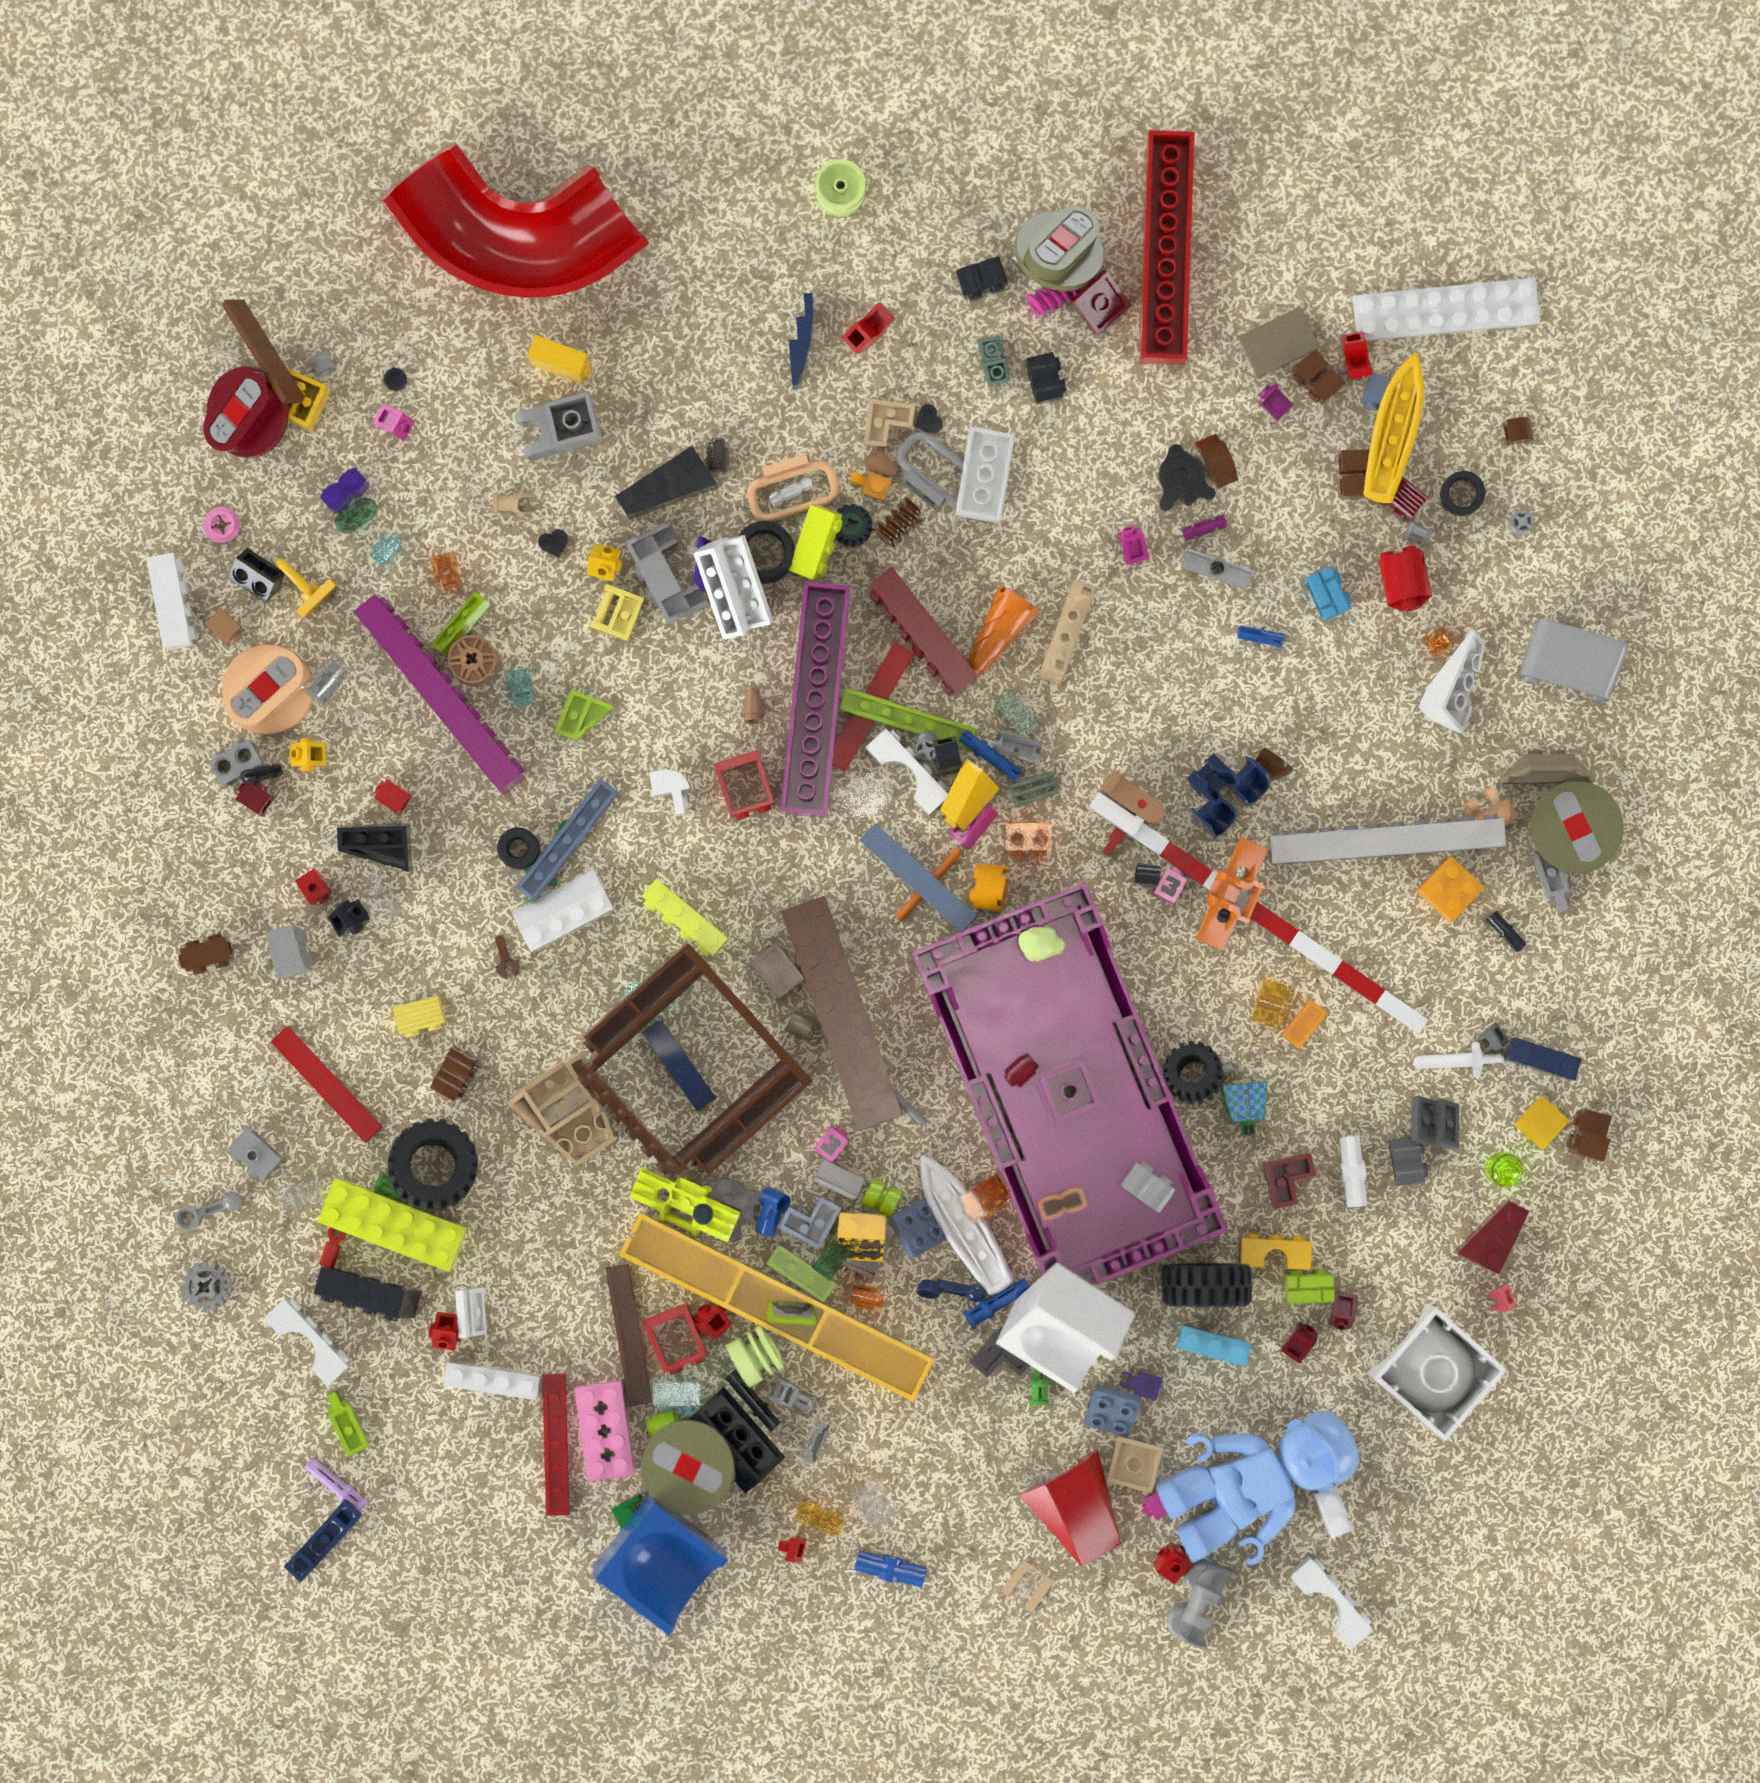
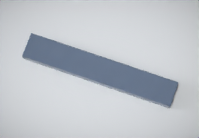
[515,778,619,902]
[860,823,978,932]

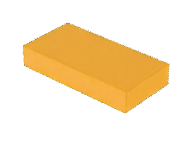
[1281,999,1328,1049]

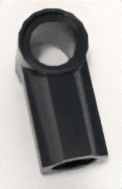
[1134,863,1161,887]

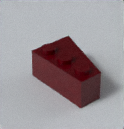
[1453,1200,1530,1274]

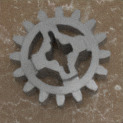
[180,1261,232,1312]

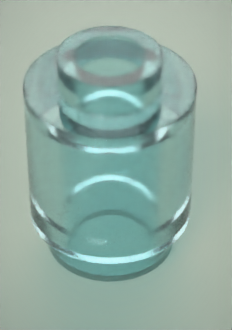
[369,532,403,567]

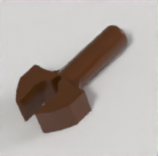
[495,935,520,979]

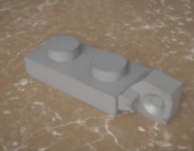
[1532,852,1570,913]

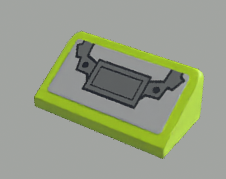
[766,1300,817,1325]

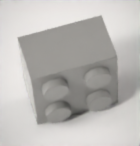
[265,925,314,979]

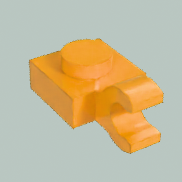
[849,472,892,502]

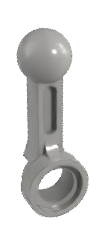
[175,1192,242,1230]

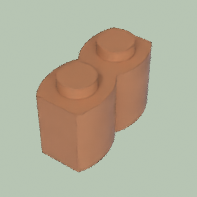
[1037,1186,1087,1220]

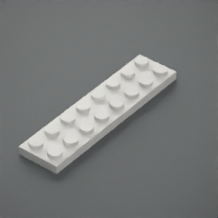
[1352,278,1540,341]

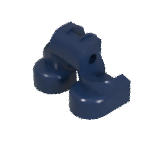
[1187,753,1271,838]

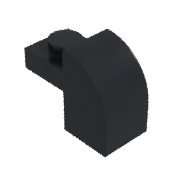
[932,736,962,777]

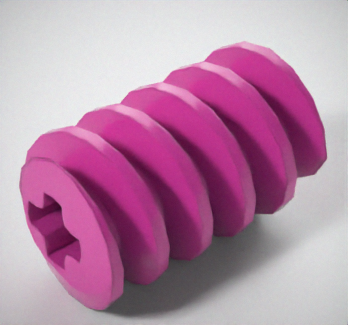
[1027,286,1078,319]

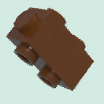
[178,934,235,975]

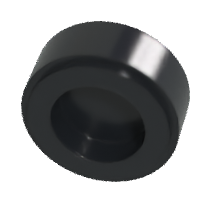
[384,367,407,391]

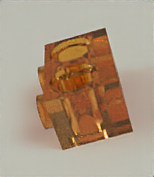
[1005,823,1052,857]

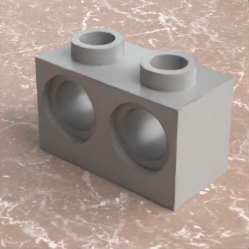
[208,739,266,788]

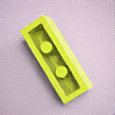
[789,505,843,580]

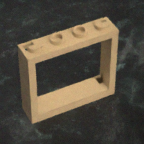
[1038,579,1096,685]

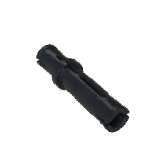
[725,1369,781,1432]

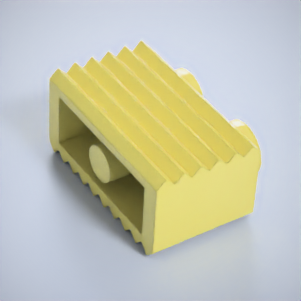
[392,995,447,1038]

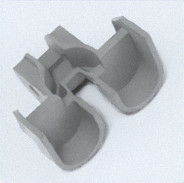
[1166,1559,1238,1651]

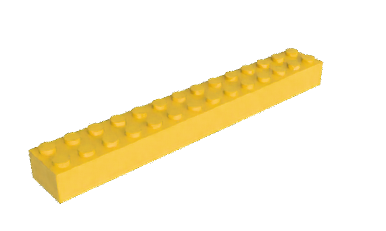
[619,1212,934,1402]

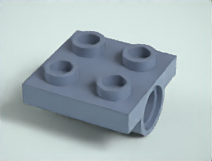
[888,1198,947,1260]
[1083,1384,1142,1437]

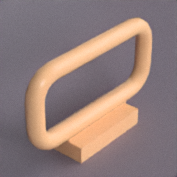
[747,454,840,522]

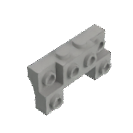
[625,522,710,626]

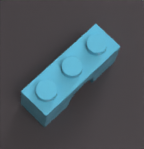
[1175,1324,1252,1366]

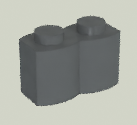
[1388,1137,1428,1186]

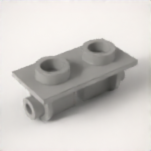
[993,729,1043,763]

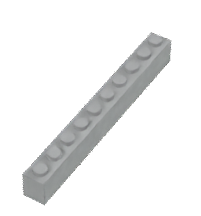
[1269,814,1506,865]

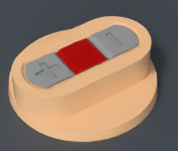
[222,644,313,735]

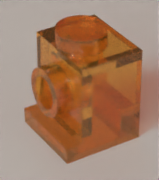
[430,551,462,589]

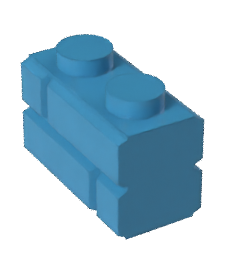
[1304,566,1352,622]

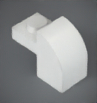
[649,770,691,816]

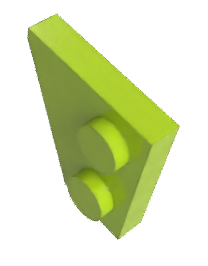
[554,689,613,741]

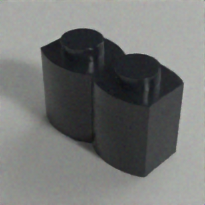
[956,256,1008,301]
[1025,352,1066,405]

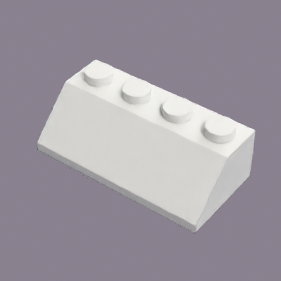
[512,869,615,953]

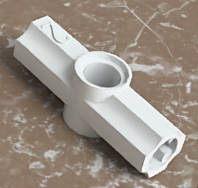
[1339,1136,1367,1207]

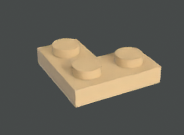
[864,399,915,448]

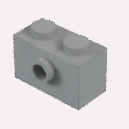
[228,1128,285,1180]

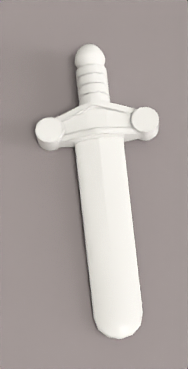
[1413,1041,1505,1078]

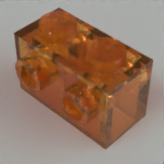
[956,1174,1011,1223]

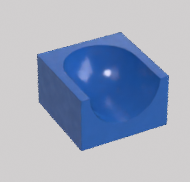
[593,1494,728,1636]

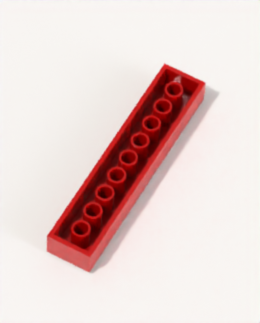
[1139,130,1195,365]

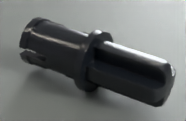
[1486,910,1526,952]

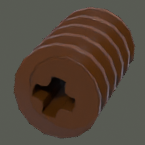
[872,497,923,548]

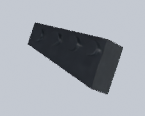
[615,446,718,520]
[313,1266,422,1322]

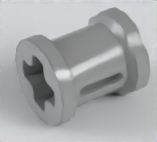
[1403,520,1433,548]

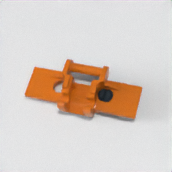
[1195,837,1268,951]

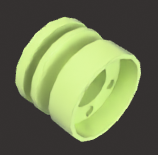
[726,1325,784,1388]

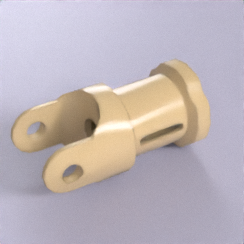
[493,493,534,514]

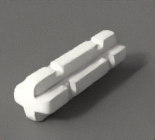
[769,477,813,507]

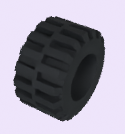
[1163,1041,1224,1104]

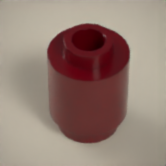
[1005,1053,1040,1087]

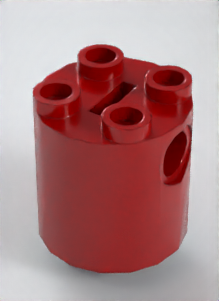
[1378,545,1432,612]

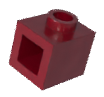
[235,781,275,816]

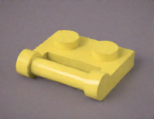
[589,584,645,642]

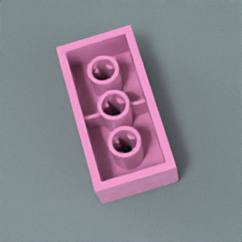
[574,1379,636,1482]

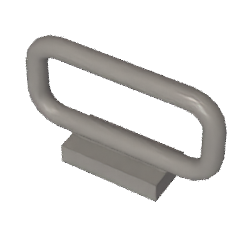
[896,431,964,511]

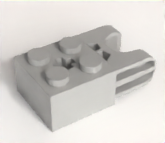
[515,391,604,461]

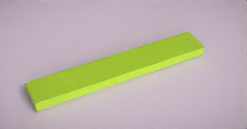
[838,687,978,751]

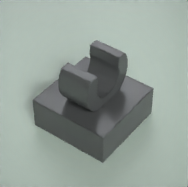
[1477,1022,1509,1052]

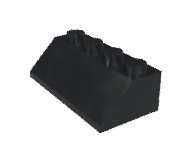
[687,1387,785,1494]

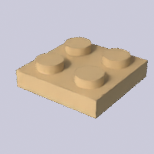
[1106,1435,1163,1494]

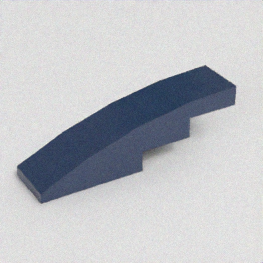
[789,293,813,390]
[642,1019,716,1111]

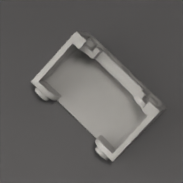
[1518,619,1629,704]

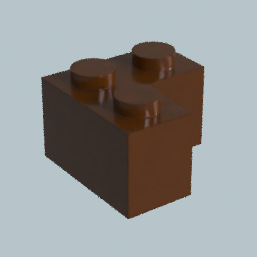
[1566,1108,1612,1162]

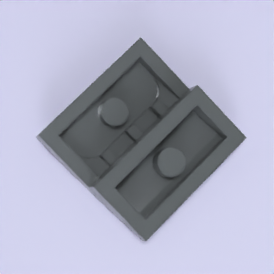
[1411,1095,1459,1149]

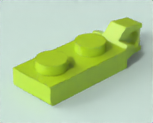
[327,1390,370,1457]

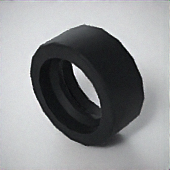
[1440,471,1486,517]

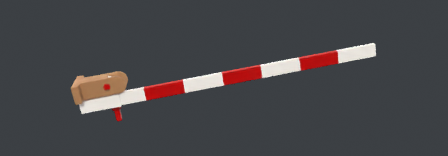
[1088,770,1428,1034]

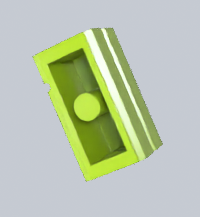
[1284,1269,1335,1304]

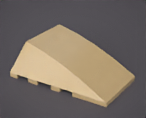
[505,1050,615,1166]

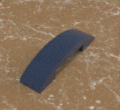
[284,1499,363,1583]

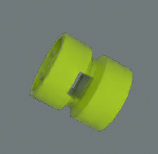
[861,1177,903,1218]

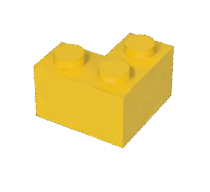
[287,368,331,432]

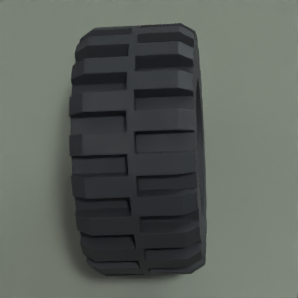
[387,1119,478,1212]
[1162,1263,1252,1307]

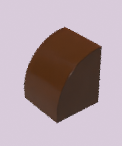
[1503,417,1534,446]

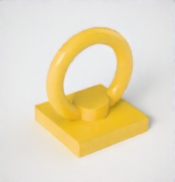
[276,558,338,619]

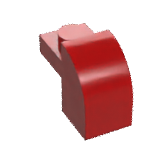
[841,302,896,354]
[1341,331,1373,380]

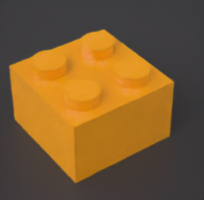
[1415,856,1485,922]

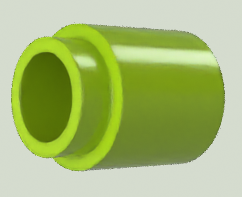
[646,1410,681,1438]

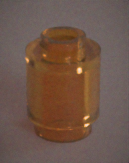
[850,1284,885,1312]

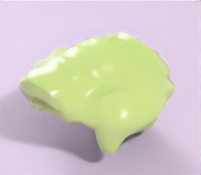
[1019,924,1065,962]

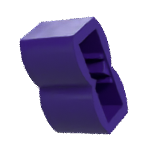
[320,468,370,514]

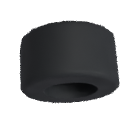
[497,827,540,870]

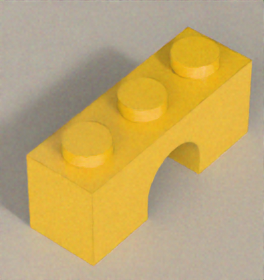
[1238,1233,1312,1270]

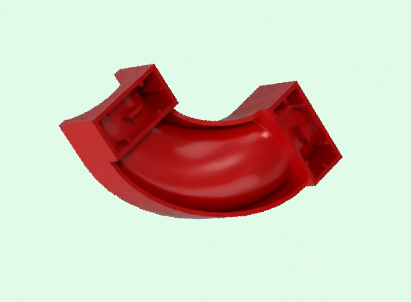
[378,142,649,298]

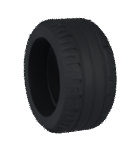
[738,521,795,584]

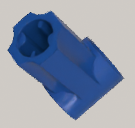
[755,1187,790,1237]

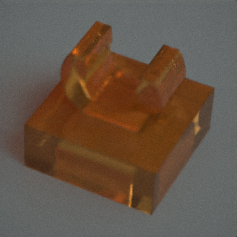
[1421,627,1454,659]

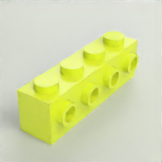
[642,878,729,957]

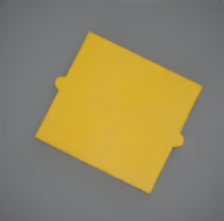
[1514,1095,1570,1151]

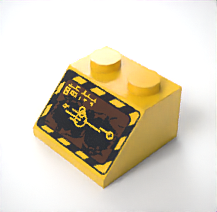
[837,1212,886,1262]

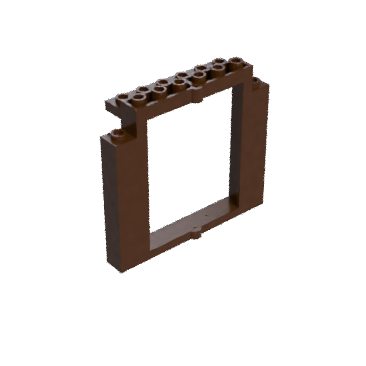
[578,942,813,1177]

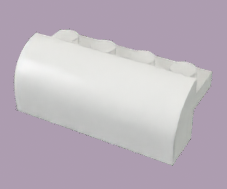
[694,535,774,640]

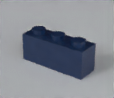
[1504,1037,1582,1081]

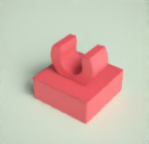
[1486,1283,1516,1313]

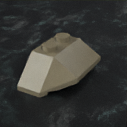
[1499,750,1596,784]

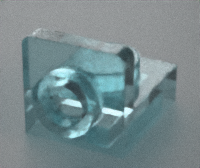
[507,668,536,707]

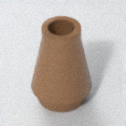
[864,448,900,478]
[742,688,765,724]

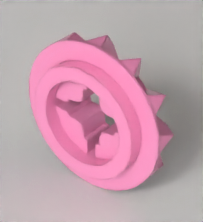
[203,507,241,544]

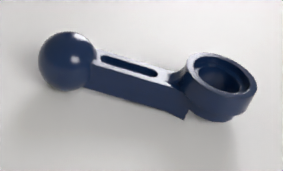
[916,1278,985,1302]

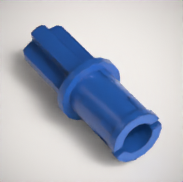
[1237,625,1284,648]

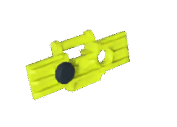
[629,1167,741,1242]

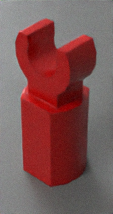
[319,1227,347,1269]

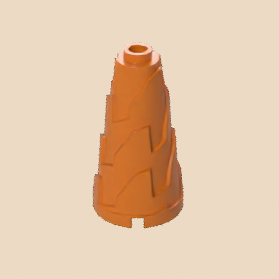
[967,585,1040,675]

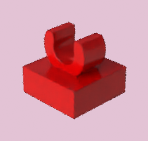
[778,1536,807,1563]

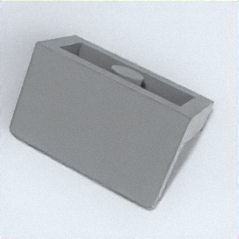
[813,1159,865,1201]

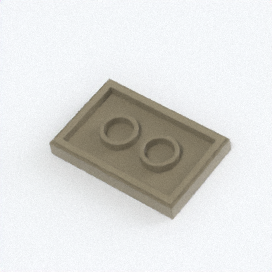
[1238,307,1320,379]

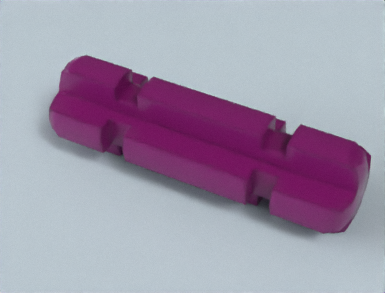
[1182,515,1227,541]

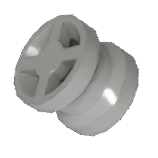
[307,351,336,378]
[1508,510,1534,535]
[915,732,939,761]

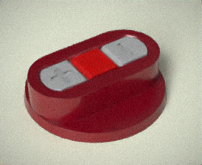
[203,366,289,459]

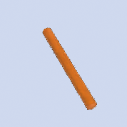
[895,847,962,922]

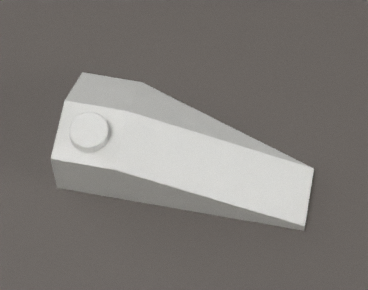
[1418,631,1485,734]

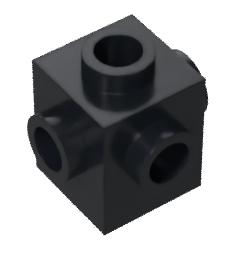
[328,899,370,937]

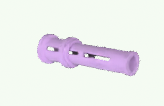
[304,1457,369,1512]

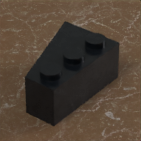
[337,823,412,872]

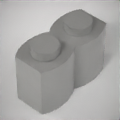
[1119,1161,1175,1213]

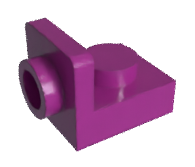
[1258,383,1294,422]

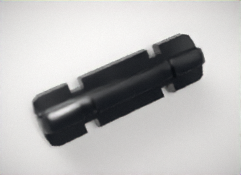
[240,764,283,783]

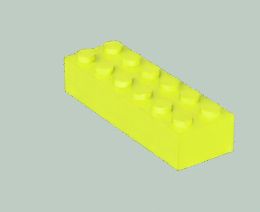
[317,1177,468,1272]

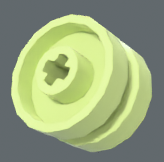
[815,159,866,217]

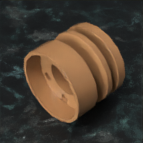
[448,635,500,688]

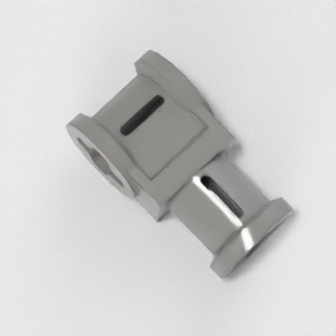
[767,1376,817,1416]

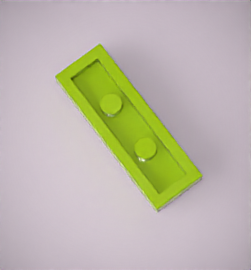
[431,591,491,657]
[766,1244,837,1303]

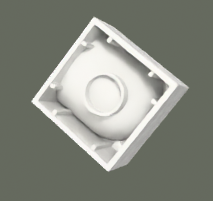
[996,1263,1136,1393]
[1366,1304,1507,1441]

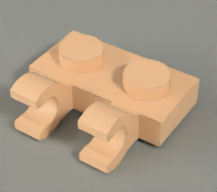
[1464,787,1519,826]

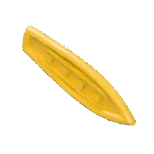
[1363,353,1424,503]

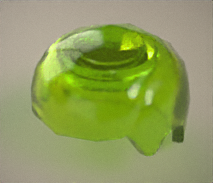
[1485,1151,1524,1188]

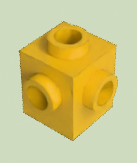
[586,543,623,581]
[289,738,326,772]

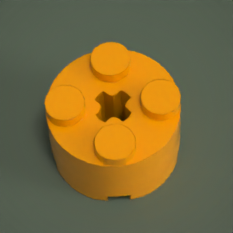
[969,862,1010,913]

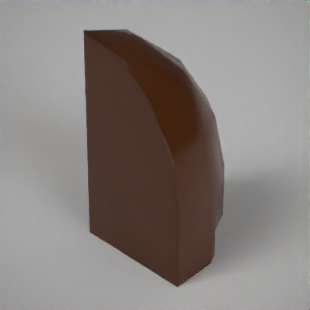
[1255,747,1293,779]

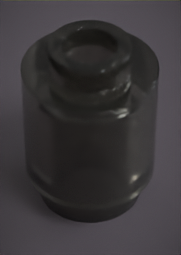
[707,438,730,472]

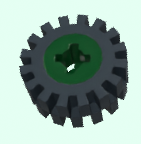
[835,504,872,547]

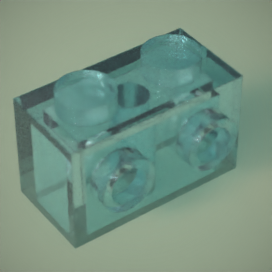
[653,1382,701,1411]

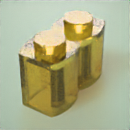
[1251,977,1295,1029]
[795,1498,845,1536]

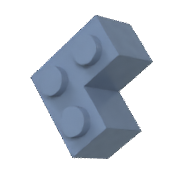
[778,1196,842,1250]

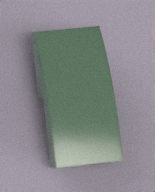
[977,335,1010,386]

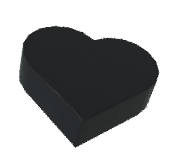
[914,404,943,434]
[538,529,568,558]

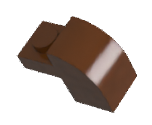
[1195,433,1239,489]

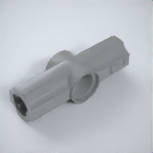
[1181,548,1253,590]

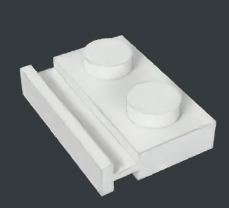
[455,1287,487,1338]

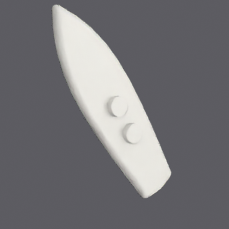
[920,1155,1014,1295]

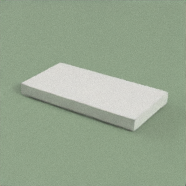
[955,426,1015,524]

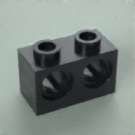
[228,548,285,603]

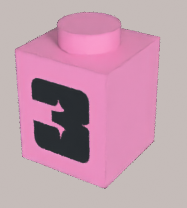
[1152,867,1187,905]

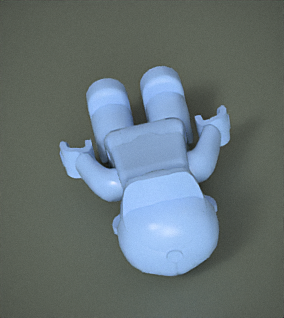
[1156,1411,1360,1565]

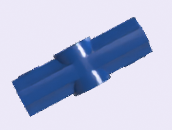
[854,1550,927,1588]

